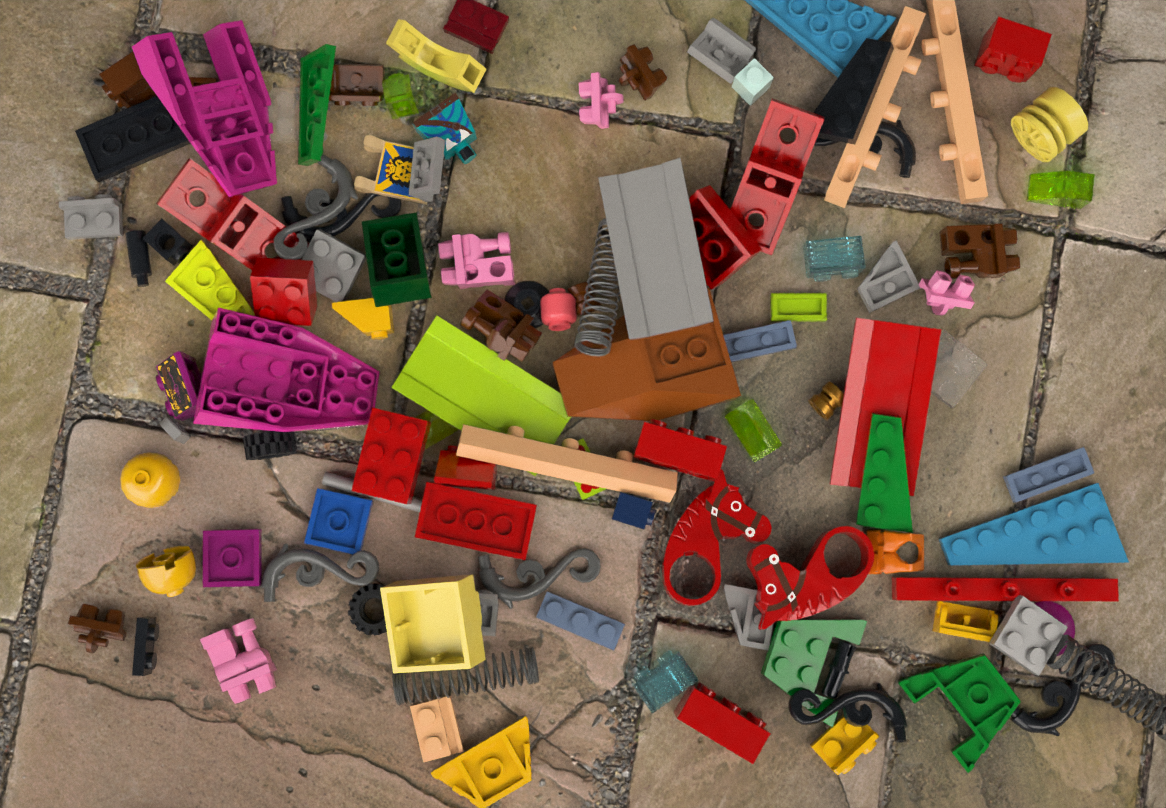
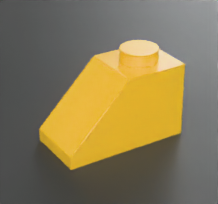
[332,298,394,340]

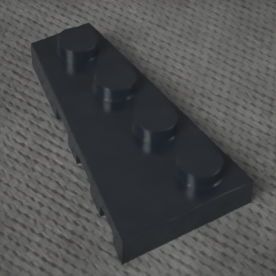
[813,38,894,145]

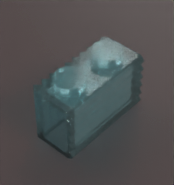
[803,236,866,282]
[632,650,698,714]

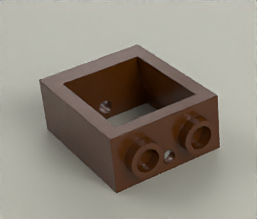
[99,52,157,108]

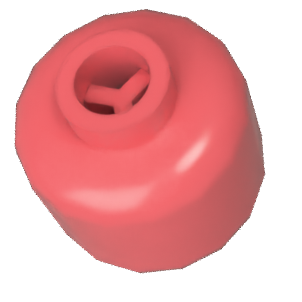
[540,288,577,331]

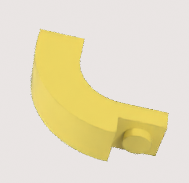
[386,19,486,93]

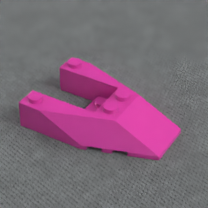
[132,20,277,197]

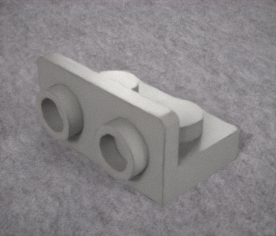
[409,137,445,202]
[59,194,123,240]

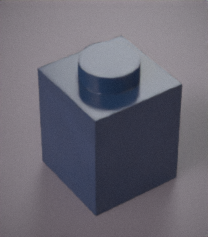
[612,492,656,530]

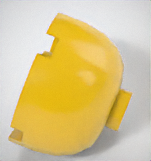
[120,452,180,508]
[136,546,196,597]

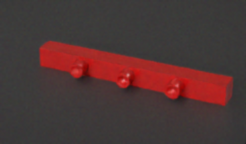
[892,577,1119,602]

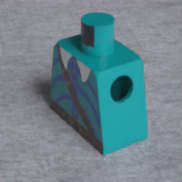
[412,93,477,164]

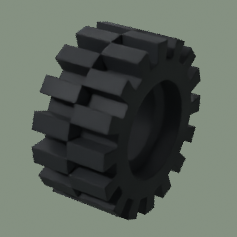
[243,431,297,460]
[348,583,387,635]

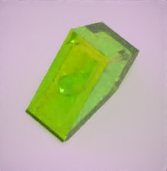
[382,73,419,120]
[1026,171,1095,209]

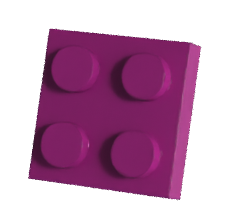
[203,529,262,587]

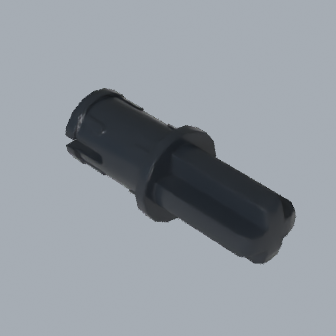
[822,640,856,699]

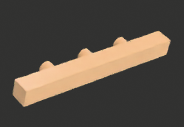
[921,0,988,204]
[824,6,926,208]
[456,424,678,503]

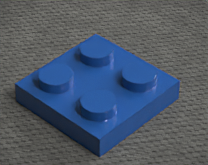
[304,488,373,554]

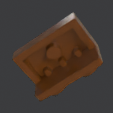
[329,64,385,106]

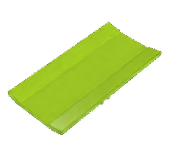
[391,315,571,476]

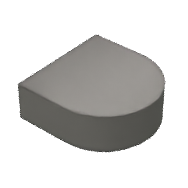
[160,416,191,444]

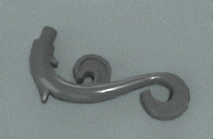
[274,154,358,260]
[261,544,379,602]
[478,548,601,609]

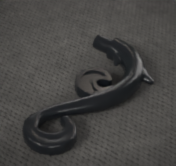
[814,120,916,178]
[281,193,402,243]
[1011,643,1115,736]
[788,683,908,743]

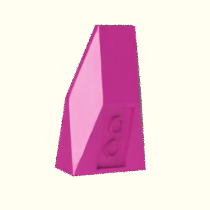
[193,307,380,432]

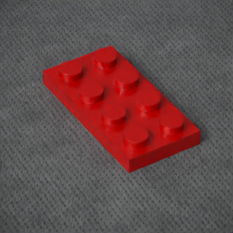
[415,482,537,560]

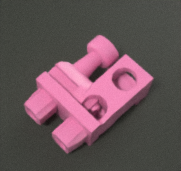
[438,232,515,289]
[200,618,277,704]

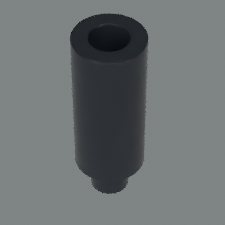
[125,230,152,287]

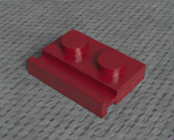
[443,0,509,54]

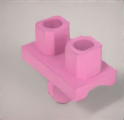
[579,72,624,129]
[919,270,975,316]

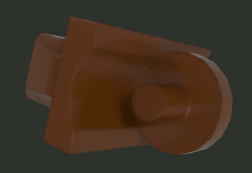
[618,44,667,101]
[68,604,127,653]

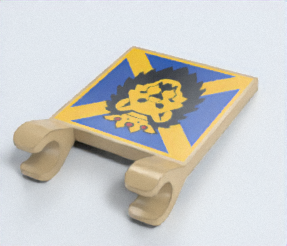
[354,135,428,205]

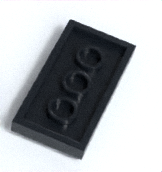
[75,96,191,182]

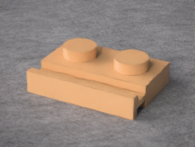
[410,696,464,762]

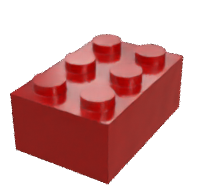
[689,185,762,290]
[351,407,432,505]
[633,419,727,482]
[674,682,771,764]

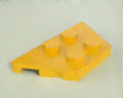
[431,716,532,808]

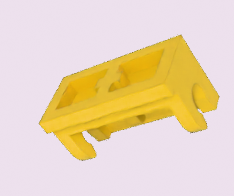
[932,601,998,642]

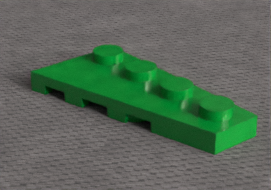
[298,44,336,166]
[856,413,913,533]

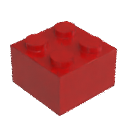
[974,16,1052,83]
[250,258,317,326]

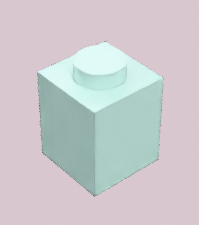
[732,58,774,106]

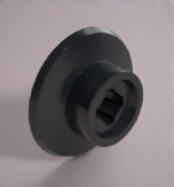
[504,281,549,328]

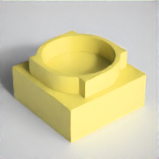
[380,574,486,673]

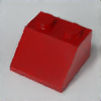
[434,446,497,490]

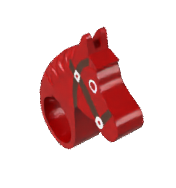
[662,469,772,606]
[746,526,874,630]

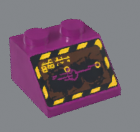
[156,351,202,421]

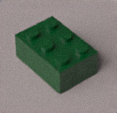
[361,212,432,307]

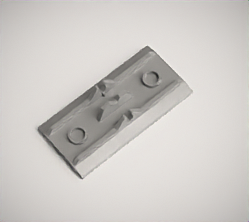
[598,158,714,340]

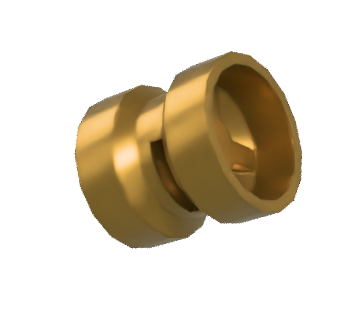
[808,381,844,420]

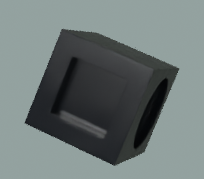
[143,218,193,266]

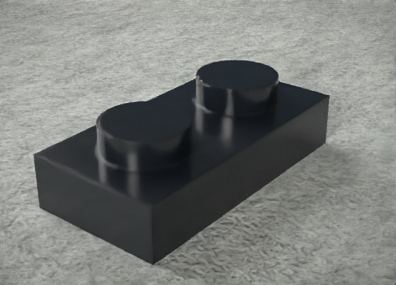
[132,616,159,676]

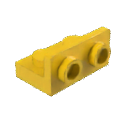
[810,714,879,775]

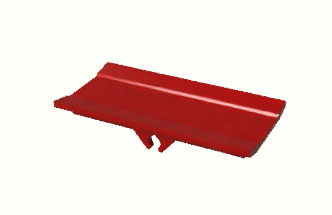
[829,318,941,496]

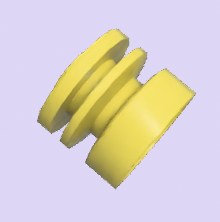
[1011,87,1088,162]

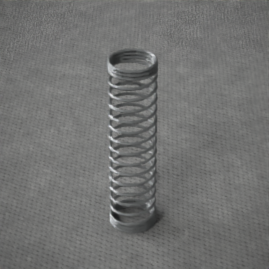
[574,218,620,356]
[1046,634,1166,740]
[392,647,539,706]

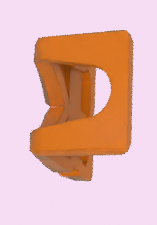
[866,529,924,575]

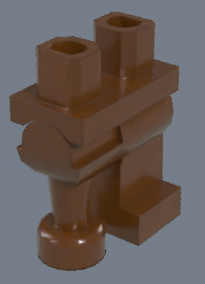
[939,223,1020,279]
[460,289,542,362]

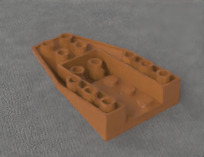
[552,288,741,421]

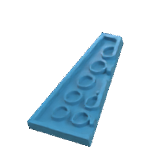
[744,0,897,78]
[939,483,1129,565]

